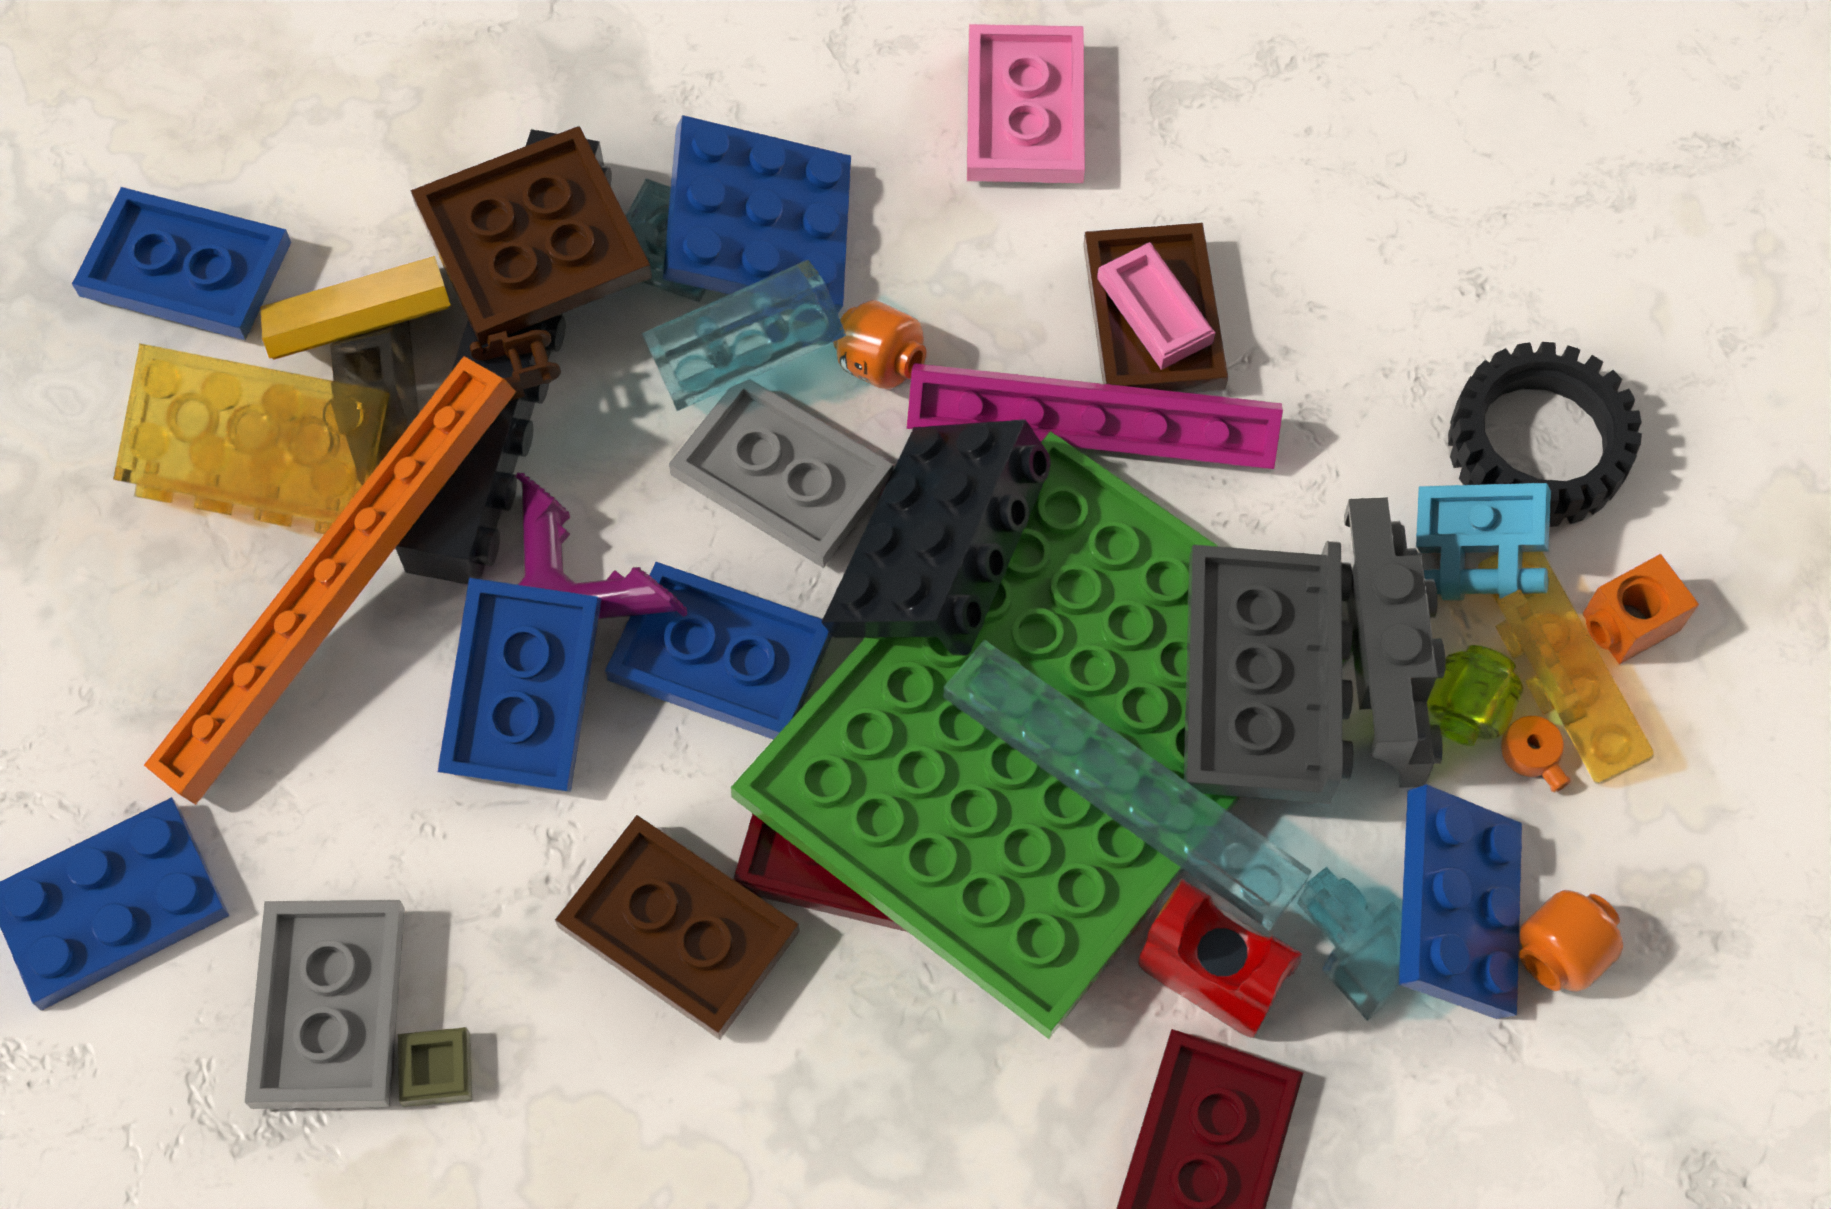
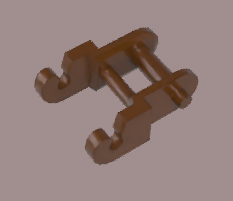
[470,330,561,401]

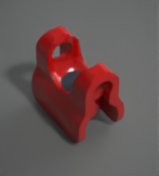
[1138,879,1302,1038]

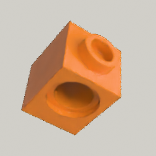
[1582,554,1699,664]

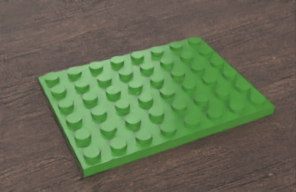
[731,431,1353,1039]

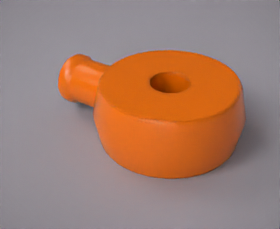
[1501,715,1571,793]

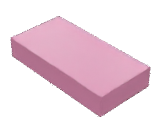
[1097,242,1215,370]

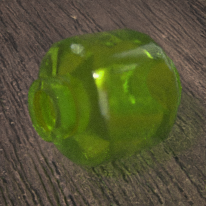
[1427,645,1524,746]

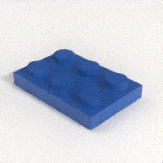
[72,187,292,341]
[605,562,832,740]
[437,578,602,792]
[1399,784,1522,1019]
[0,797,230,1011]

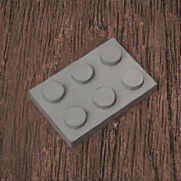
[669,374,893,568]
[245,900,405,1109]

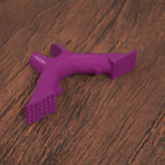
[515,472,687,619]

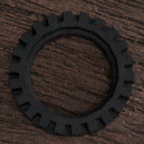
[1448,342,1642,527]

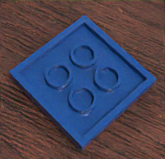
[663,115,851,318]

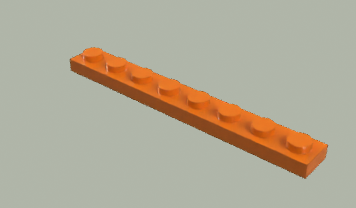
[144,356,516,805]

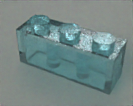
[641,259,846,411]

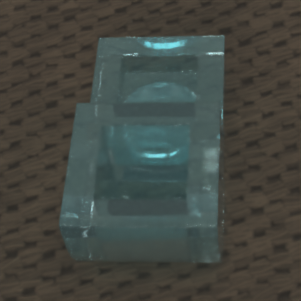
[1297,866,1402,1021]

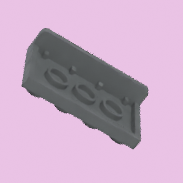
[1184,541,1354,804]

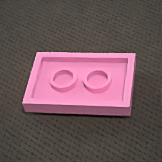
[967,24,1085,183]

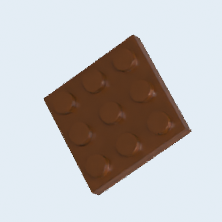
[410,126,652,345]

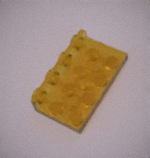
[113,343,389,534]

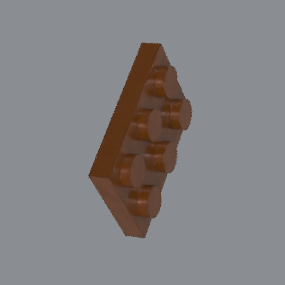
[1083,223,1228,393]
[555,815,800,1040]

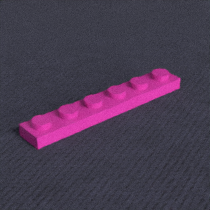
[906,363,1283,469]

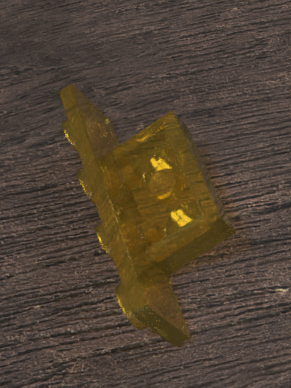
[1478,552,1654,784]

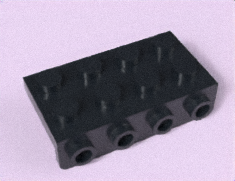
[821,419,1051,656]

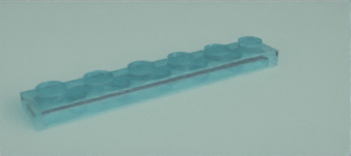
[943,640,1312,931]

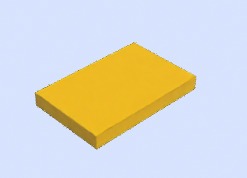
[260,256,451,360]

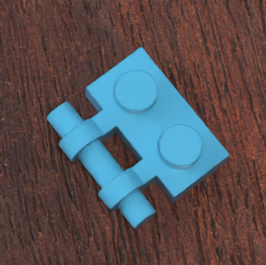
[1416,483,1551,601]

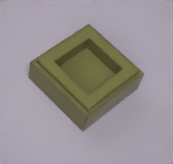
[398,1027,472,1107]

